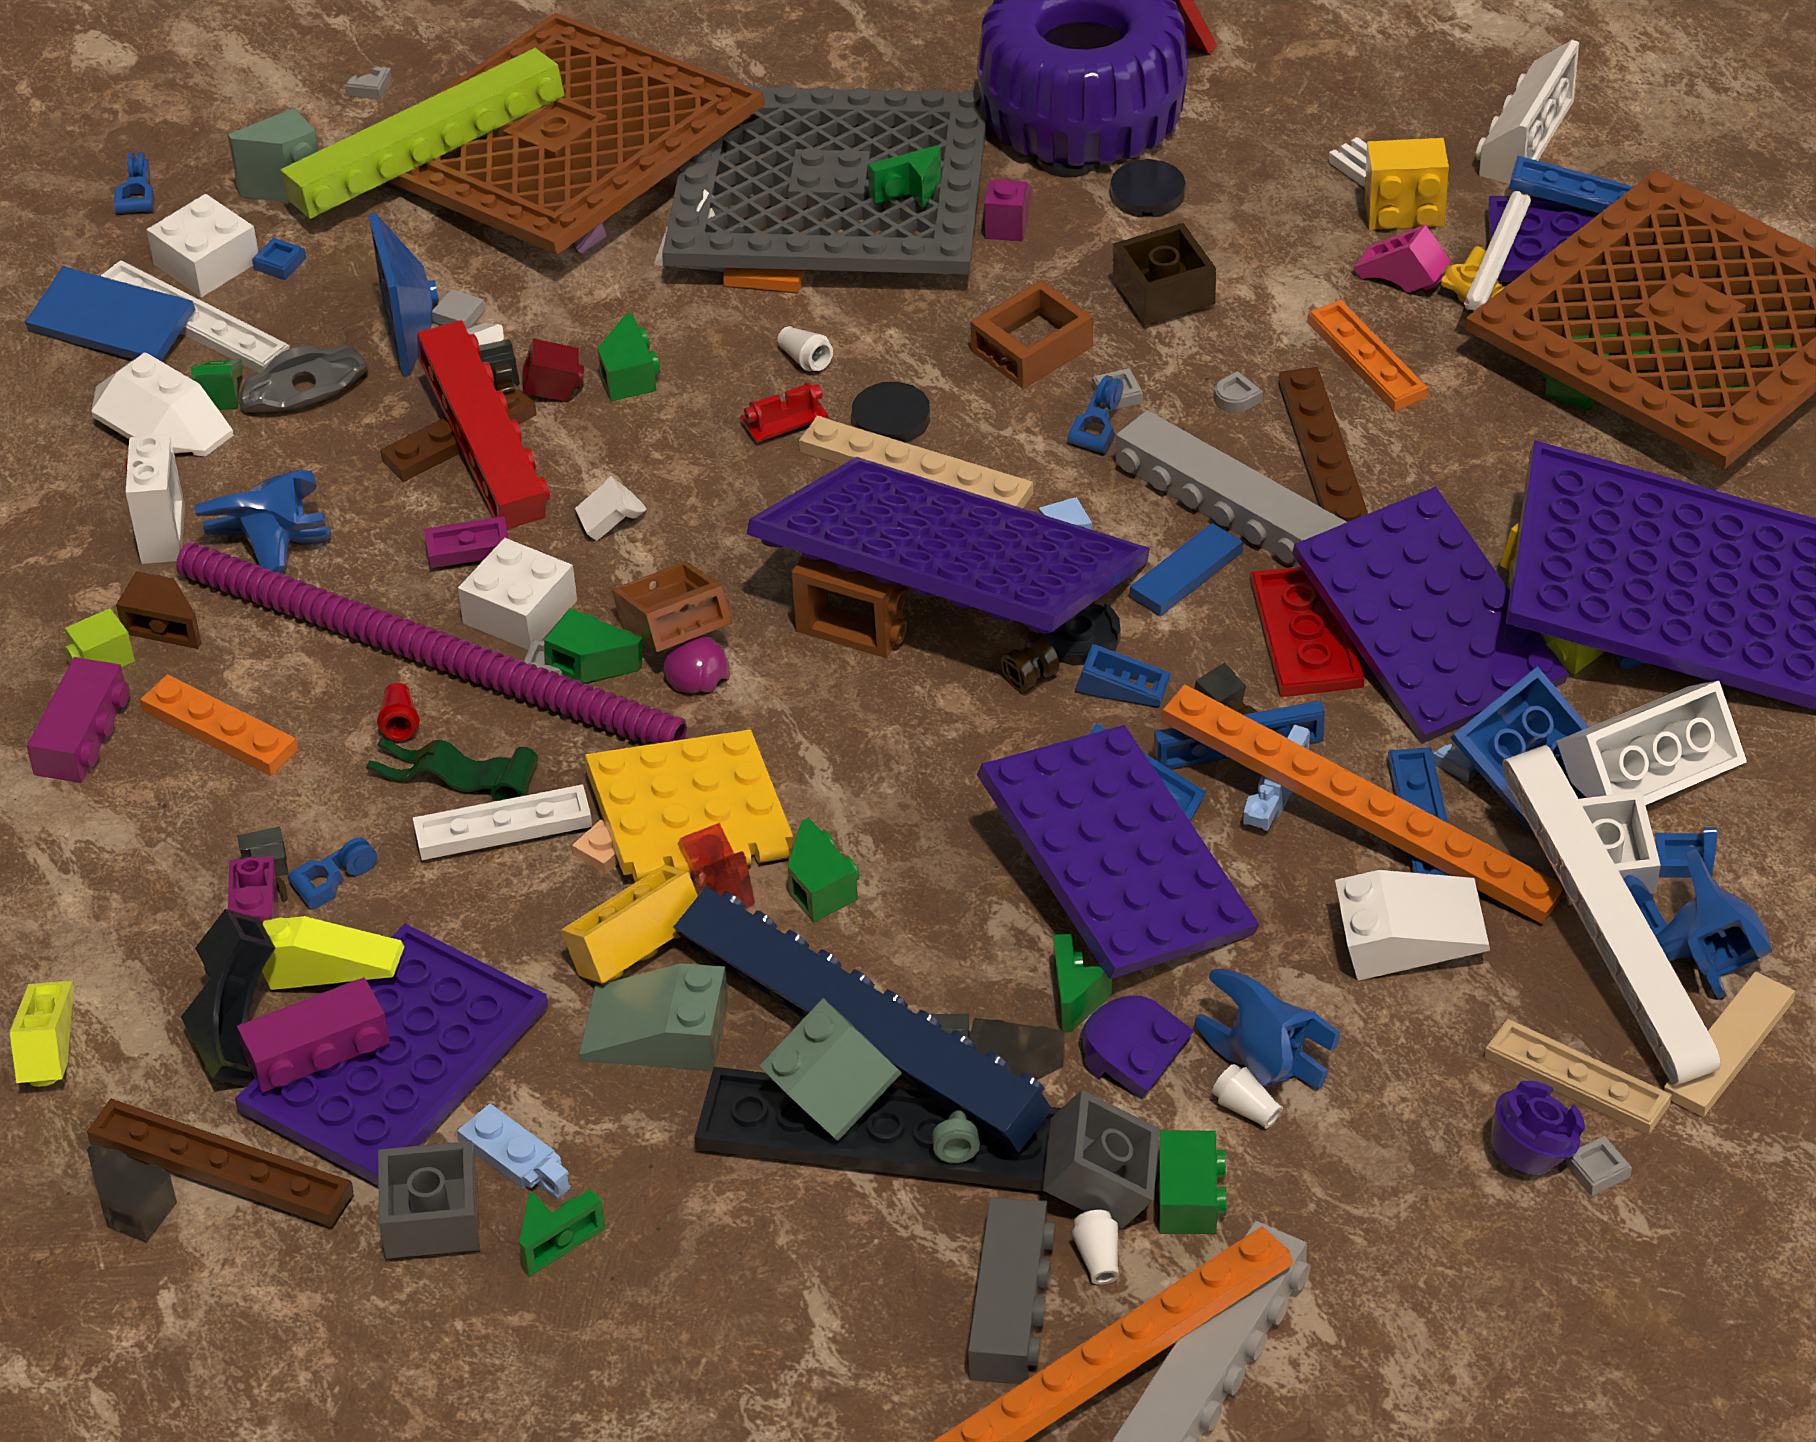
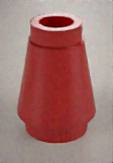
[377,682,420,741]

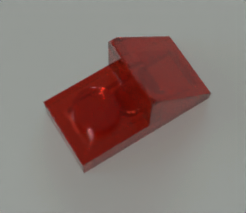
[677,822,755,909]

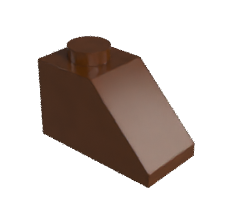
[116,571,202,649]

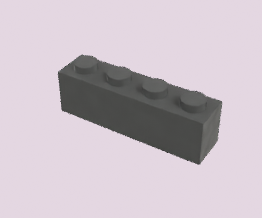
[968,1197,1056,1384]

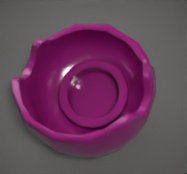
[664,636,730,694]

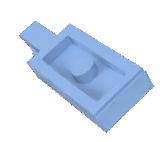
[1243,725,1310,831]
[457,1103,570,1199]

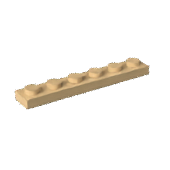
[799,416,1033,508]

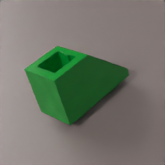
[598,313,660,402]
[544,607,642,683]
[788,817,860,923]

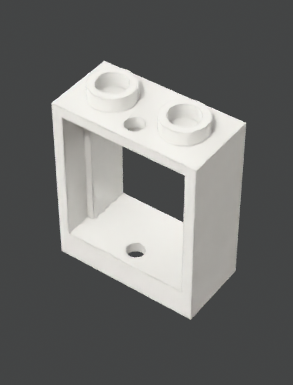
[126,434,185,564]

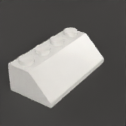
[1476,40,1579,184]
[1556,681,1747,805]

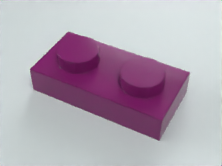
[424,516,509,568]

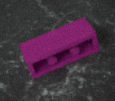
[26,657,129,783]
[237,977,390,1093]

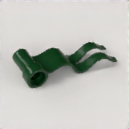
[366,738,538,801]

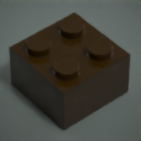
[1113,223,1216,325]

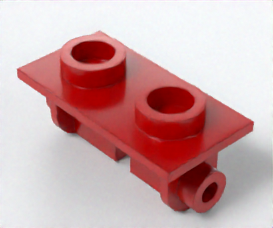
[740,382,829,442]

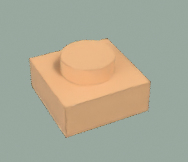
[572,820,619,874]

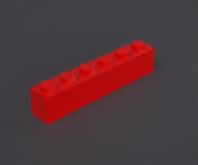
[417,320,550,529]

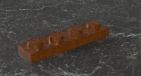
[380,383,537,482]

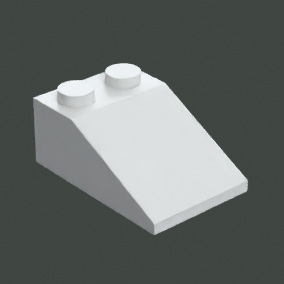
[1335,870,1490,981]

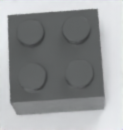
[1043,1090,1160,1229]
[378,1141,480,1259]

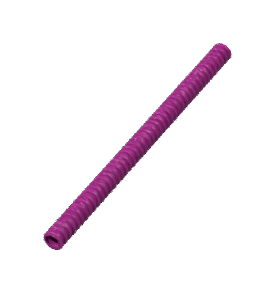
[176,541,687,745]

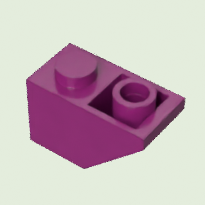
[228,856,279,924]

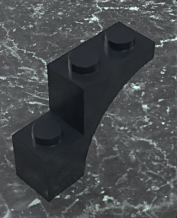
[181,909,276,1087]

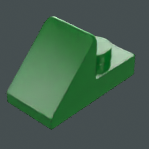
[868,145,941,208]
[191,359,243,410]
[1053,934,1112,1033]
[519,1188,606,1277]

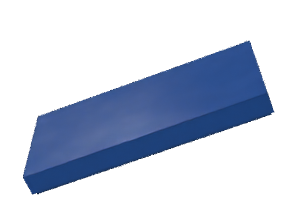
[25,266,196,361]

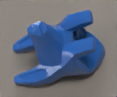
[195,470,331,573]
[1655,849,1772,999]
[1194,969,1340,1089]

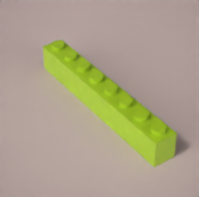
[280,48,565,219]

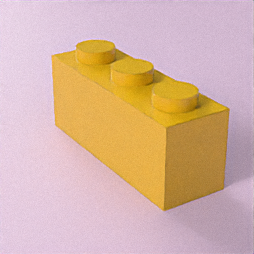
[560,864,698,984]

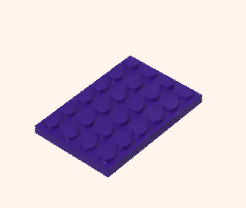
[1292,486,1569,744]
[977,725,1259,979]
[235,923,548,1186]

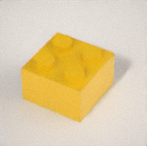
[1364,138,1449,230]

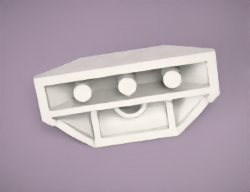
[91,352,234,457]

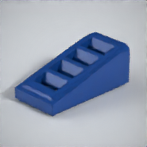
[1075,643,1171,707]

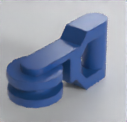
[114,152,155,214]
[1067,375,1124,454]
[288,837,377,909]

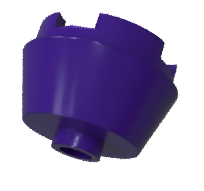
[1491,1080,1585,1175]

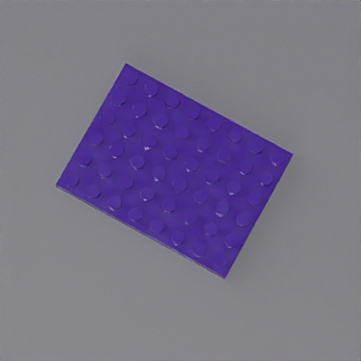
[1506,440,1816,710]
[747,457,1150,633]

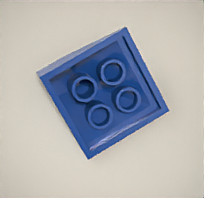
[369,213,439,377]
[1450,666,1589,838]

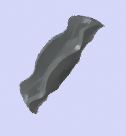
[239,345,368,413]

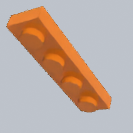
[140,674,298,776]

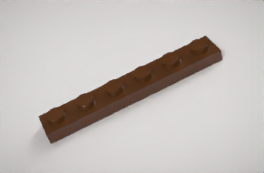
[1279,367,1368,522]
[87,1098,354,1227]

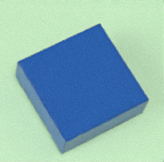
[252,237,306,280]

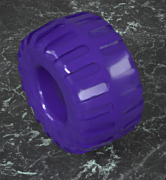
[977,0,1189,166]

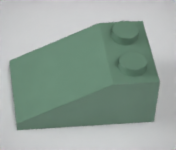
[579,963,728,1071]

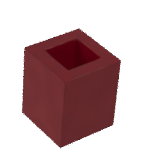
[522,338,584,402]

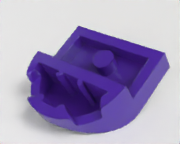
[1080,996,1194,1099]

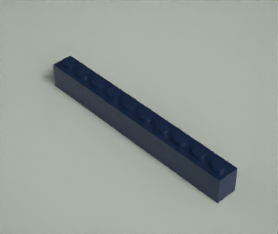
[673,886,1052,1153]

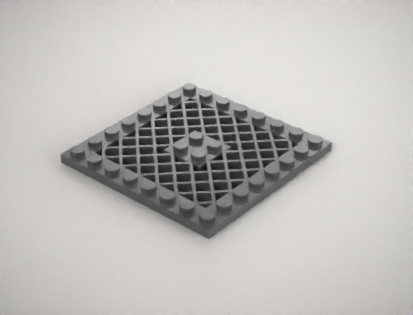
[662,85,987,274]

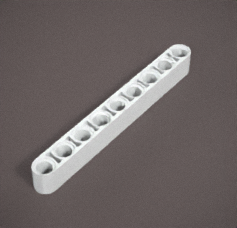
[1502,745,1720,1086]

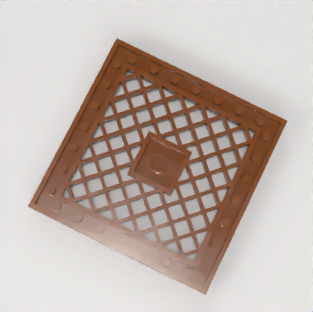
[387,12,765,255]
[1465,169,1816,469]

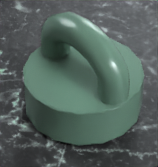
[932,1110,980,1163]

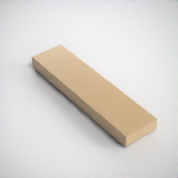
[1664,971,1795,1118]
[1485,1019,1672,1135]

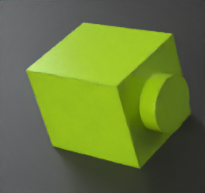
[64,608,135,667]

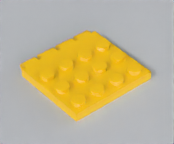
[585,729,793,882]

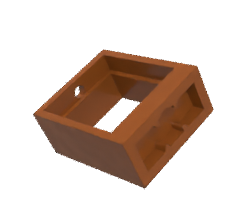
[970,280,1094,389]
[791,557,907,658]
[611,561,732,652]

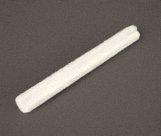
[1464,191,1531,311]

